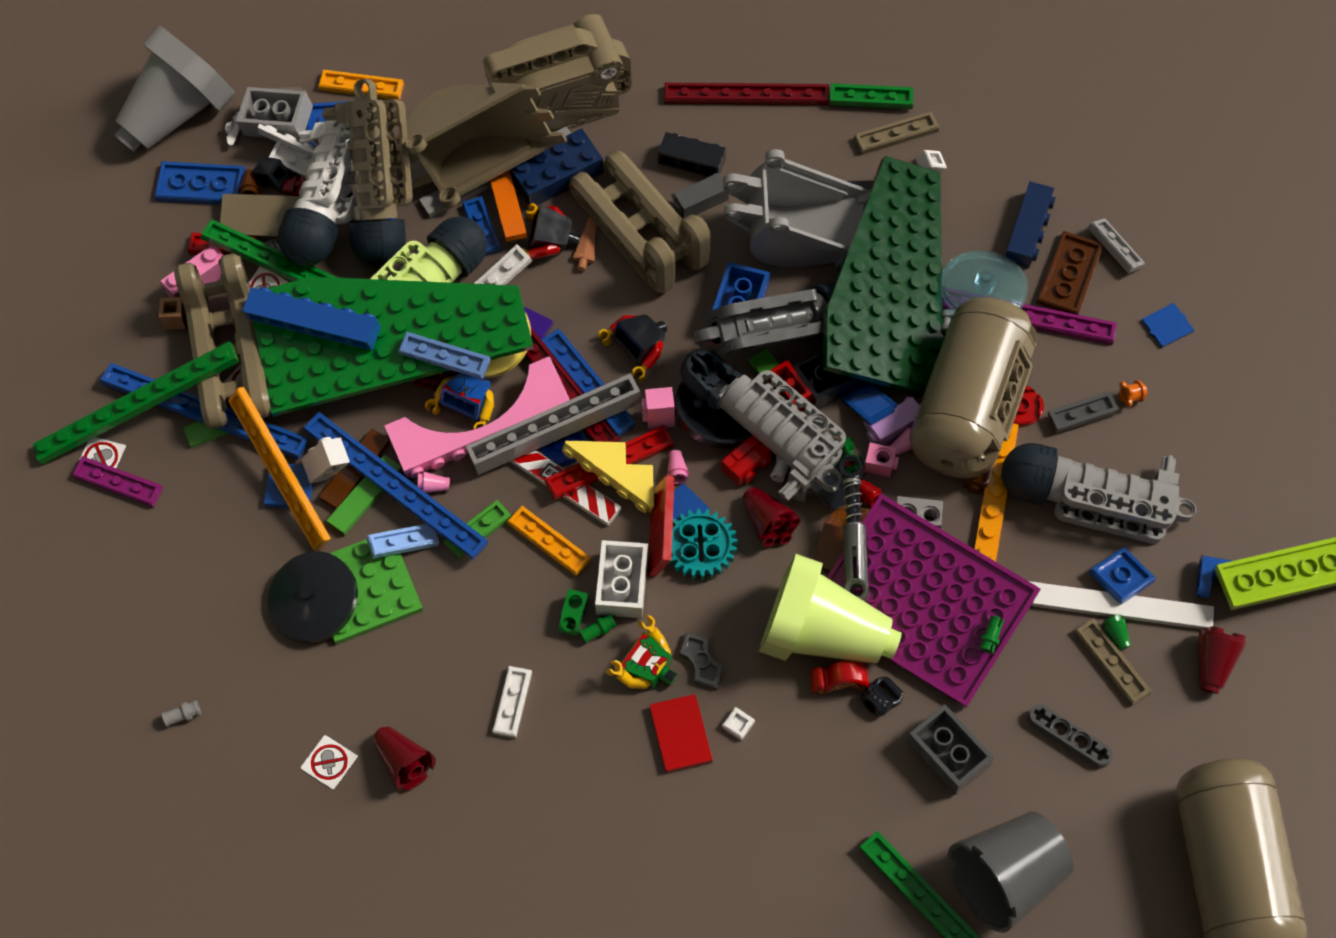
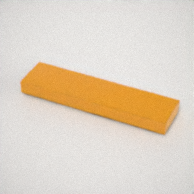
[318,70,404,100]
[507,506,592,577]

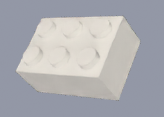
[595,540,648,618]

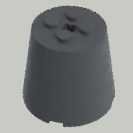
[948,812,1073,933]

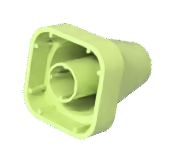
[759,553,902,664]

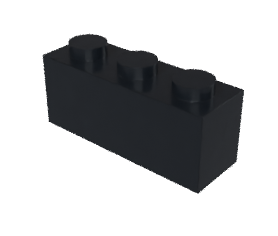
[658,132,726,177]

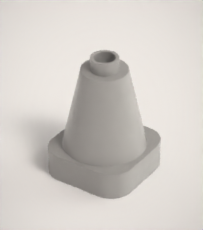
[114,25,236,152]

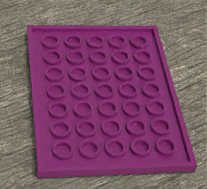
[826,494,1041,708]

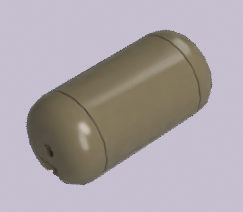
[909,297,1037,478]
[1177,758,1307,938]

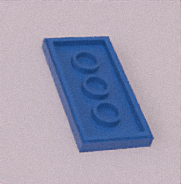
[154,161,246,205]

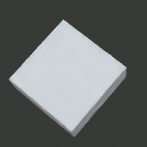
[722,707,755,741]

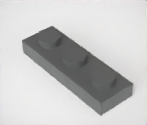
[1047,391,1119,433]

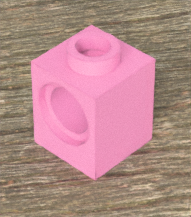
[864,442,899,478]

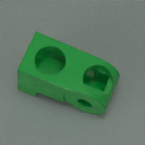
[558,589,590,636]

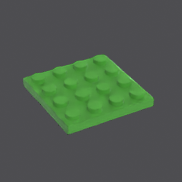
[330,530,423,645]

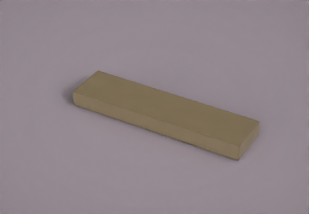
[854,111,939,155]
[1074,618,1152,706]

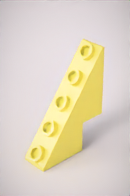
[562,441,654,513]

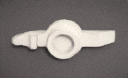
[225,112,240,146]

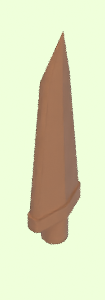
[573,216,597,272]

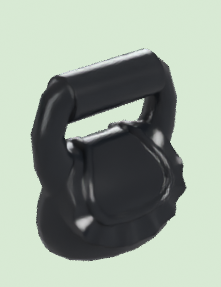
[860,676,904,717]

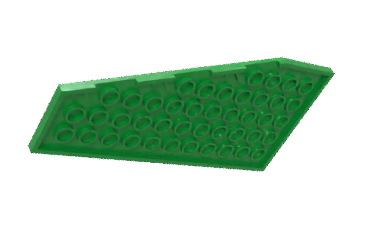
[248,277,534,417]

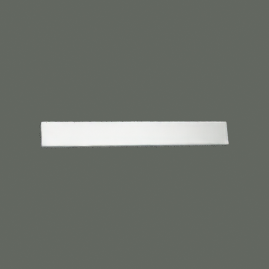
[1029,581,1214,629]

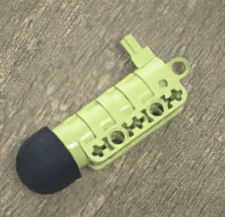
[370,217,487,283]

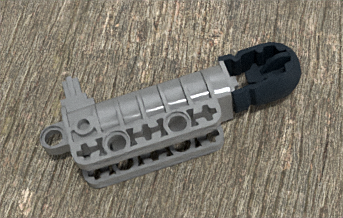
[680,349,846,501]

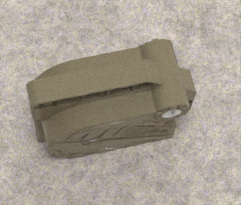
[483,14,632,132]

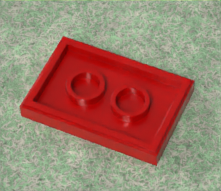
[650,694,713,773]

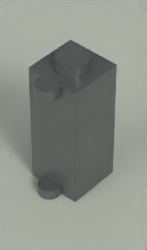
[671,173,729,219]

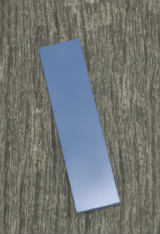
[398,331,491,380]

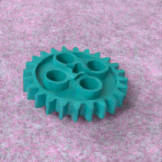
[669,508,738,580]

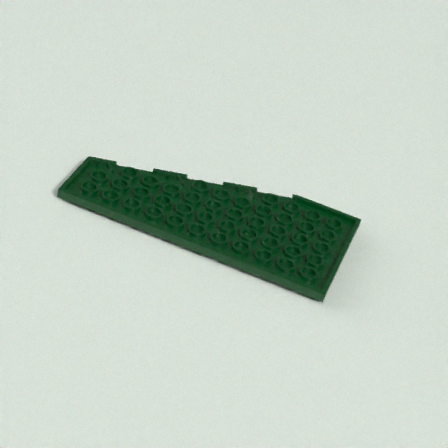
[823,156,943,396]

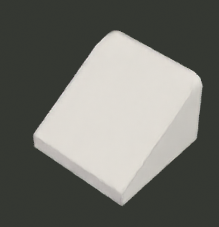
[916,150,947,172]

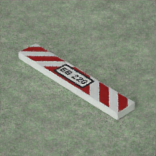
[509,450,622,526]

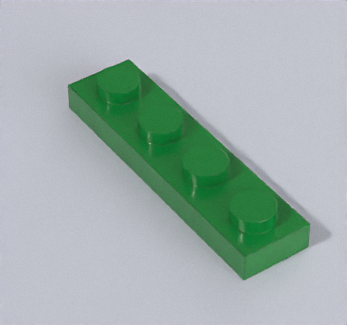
[830,83,914,109]

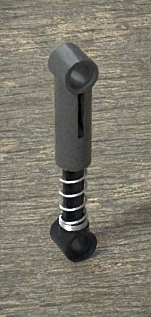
[839,455,870,602]

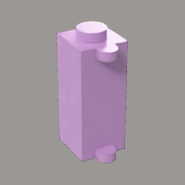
[863,396,919,446]

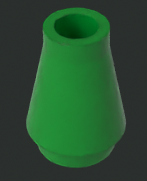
[1103,614,1132,651]

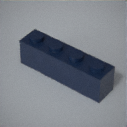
[1005,181,1056,268]

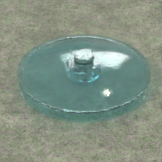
[940,250,1028,311]

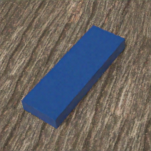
[462,196,502,256]

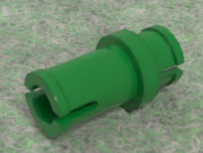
[579,614,617,644]
[979,616,1004,654]

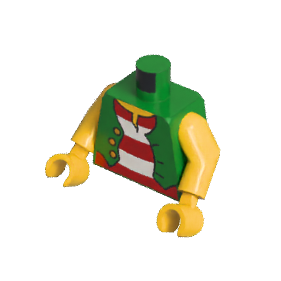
[606,615,678,689]

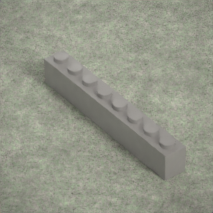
[466,373,642,475]

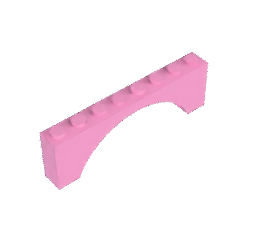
[384,356,570,479]

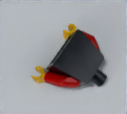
[521,203,580,260]
[598,314,667,383]

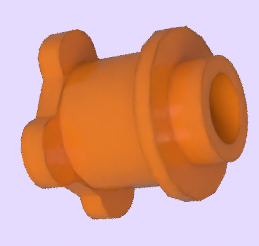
[1119,380,1147,407]

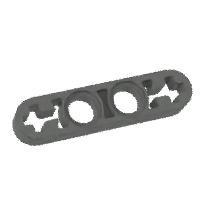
[1028,705,1113,768]

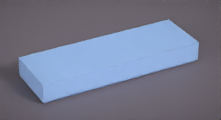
[366,524,439,559]

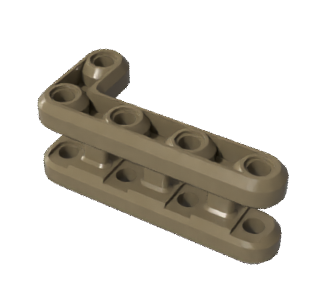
[569,150,710,293]
[174,253,271,429]

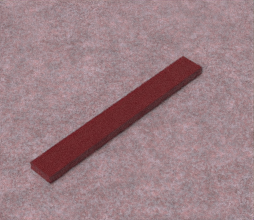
[664,82,830,105]
[525,327,621,442]

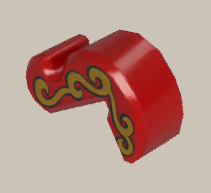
[810,660,869,695]

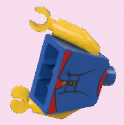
[425,373,494,430]

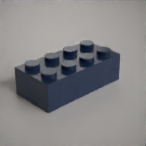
[510,128,604,206]

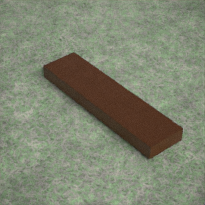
[319,428,391,509]

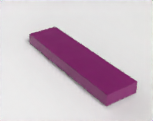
[72,456,164,508]

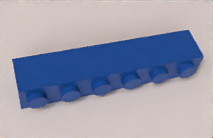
[242,287,381,351]

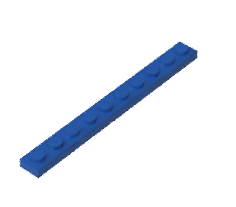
[100,363,309,460]
[304,412,488,560]

